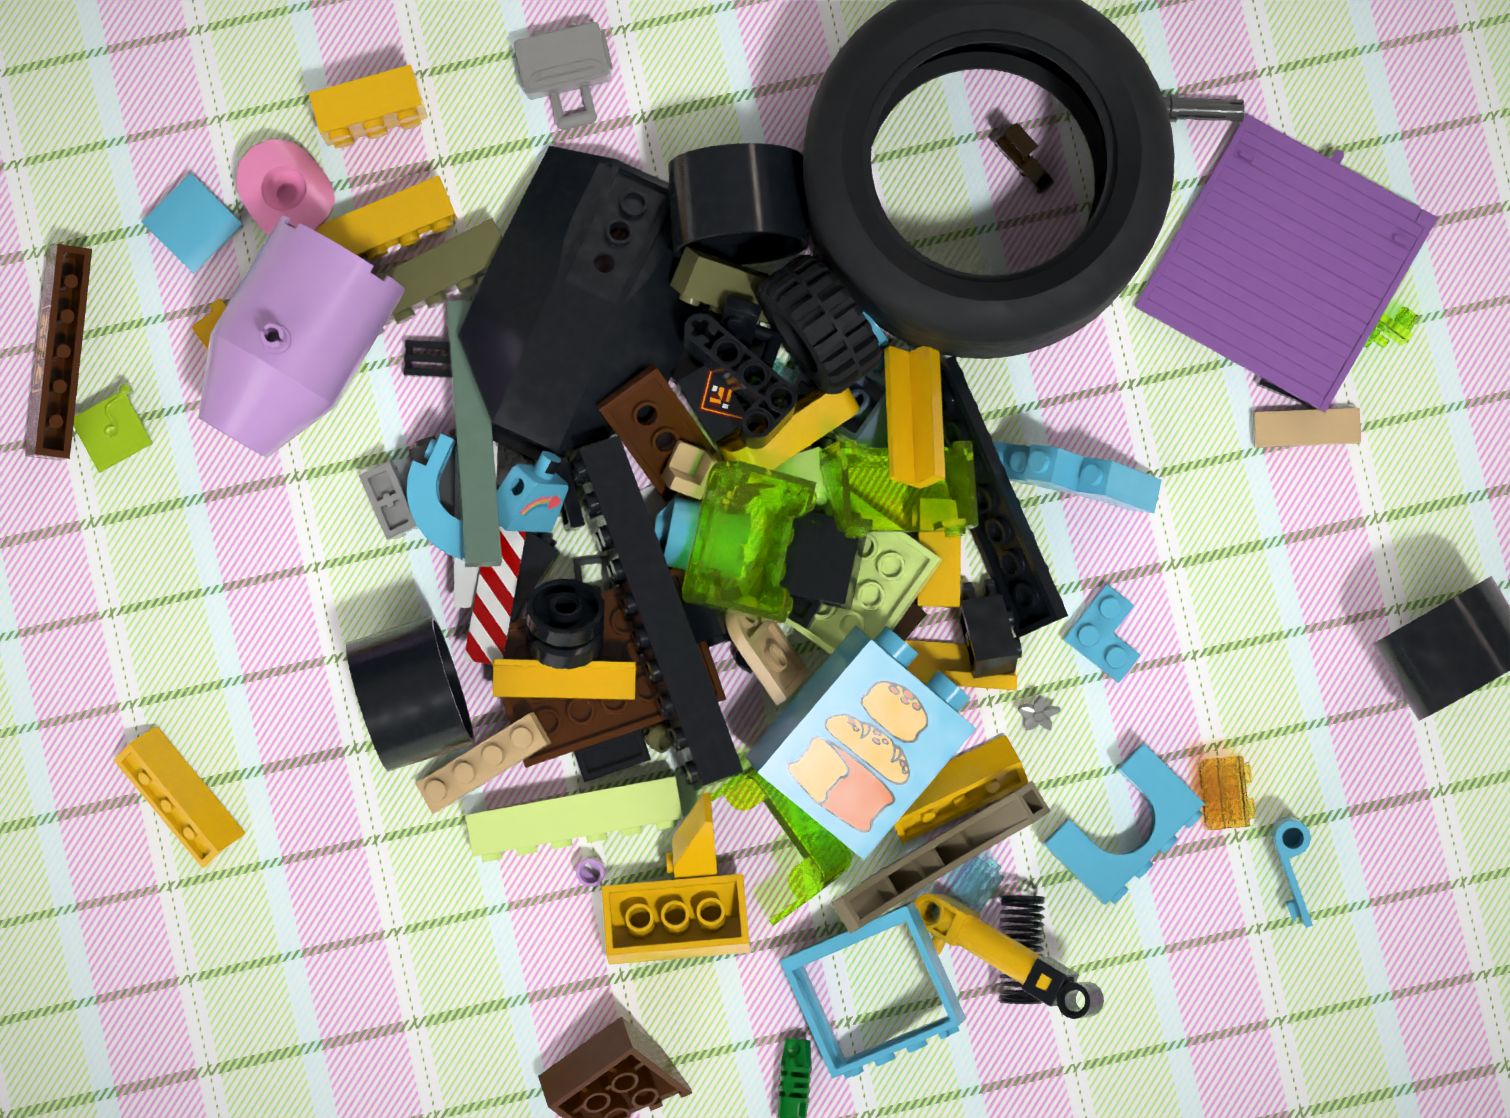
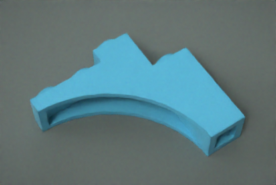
[993,441,1162,514]

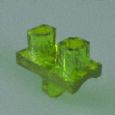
[1364,306,1419,349]

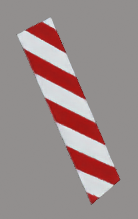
[464,526,526,667]

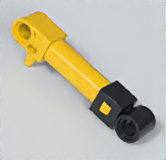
[914,893,1104,1019]

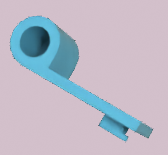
[1271,816,1313,928]

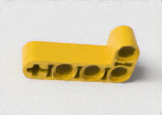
[717,388,860,481]

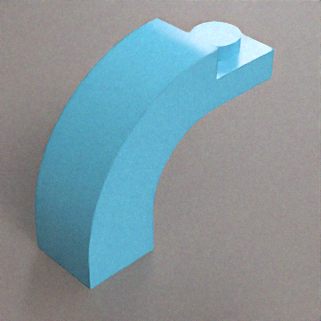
[407,433,465,562]

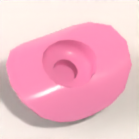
[236,139,335,235]

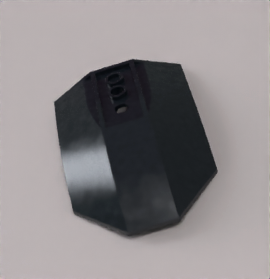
[458,146,706,454]

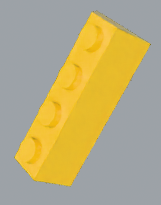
[601,874,750,965]

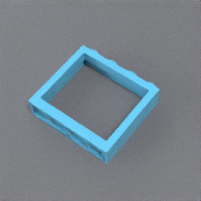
[780,901,967,1079]

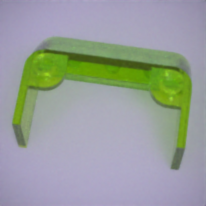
[690,765,852,926]

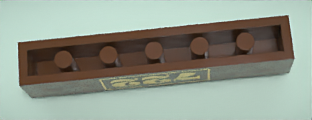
[25,244,92,461]

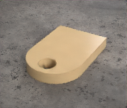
[725,596,810,706]

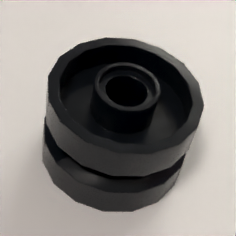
[526,579,605,669]

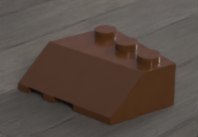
[538,1016,693,1118]

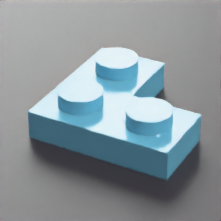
[1063,584,1141,683]

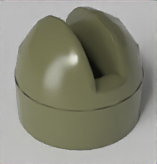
[644,722,672,753]

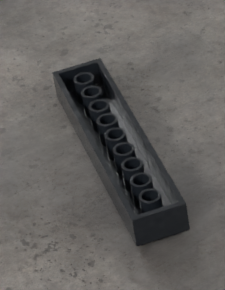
[570,435,743,791]

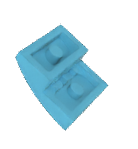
[141,172,243,274]

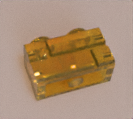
[1197,756,1256,831]

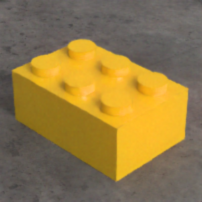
[308,64,428,149]

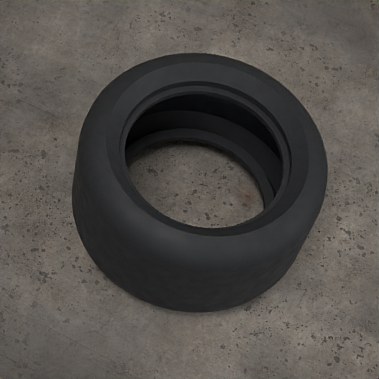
[803,0,1175,359]

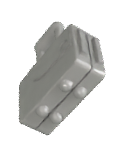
[514,22,613,130]

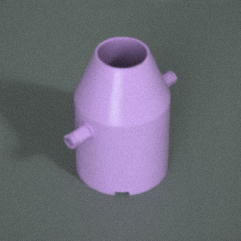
[198,215,406,458]

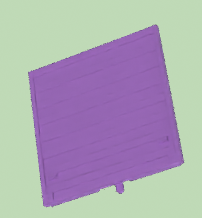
[1135,114,1439,413]

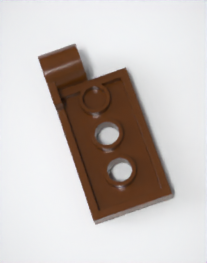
[596,364,736,505]

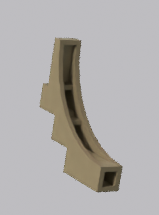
[832,781,1050,934]

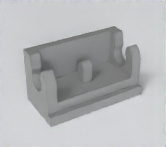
[359,461,419,540]

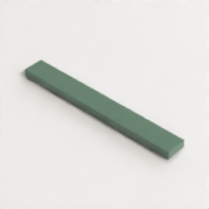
[446,300,502,567]

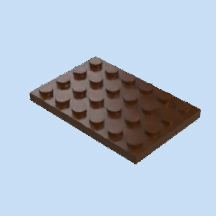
[490,568,726,768]

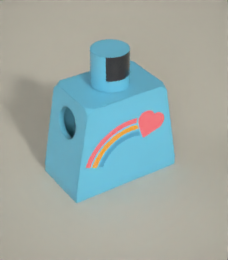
[497,451,569,533]

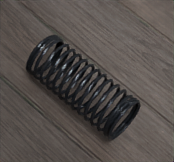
[998,895,1046,1004]

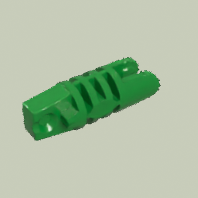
[778,1038,812,1118]

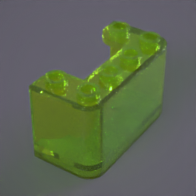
[682,461,817,623]

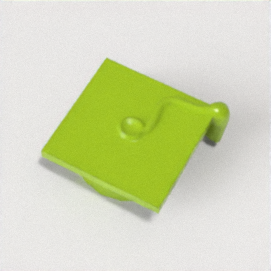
[73,384,154,473]

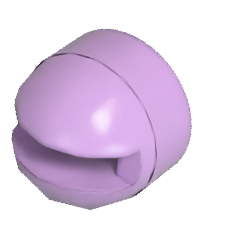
[576,857,606,887]

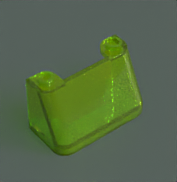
[819,440,979,538]

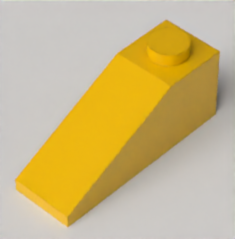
[666,792,718,880]

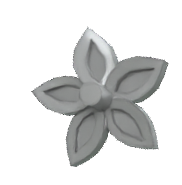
[1018,695,1061,731]

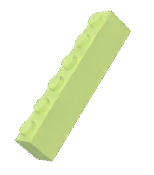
[465,776,684,863]

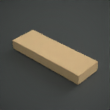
[1253,408,1362,448]

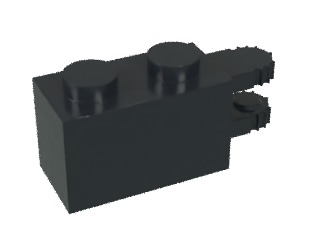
[958,579,1022,679]

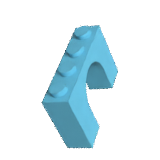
[1042,744,1205,905]

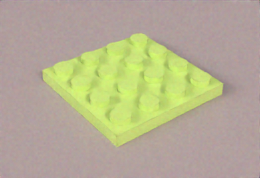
[760,486,943,655]

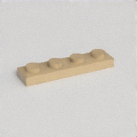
[415,712,551,814]

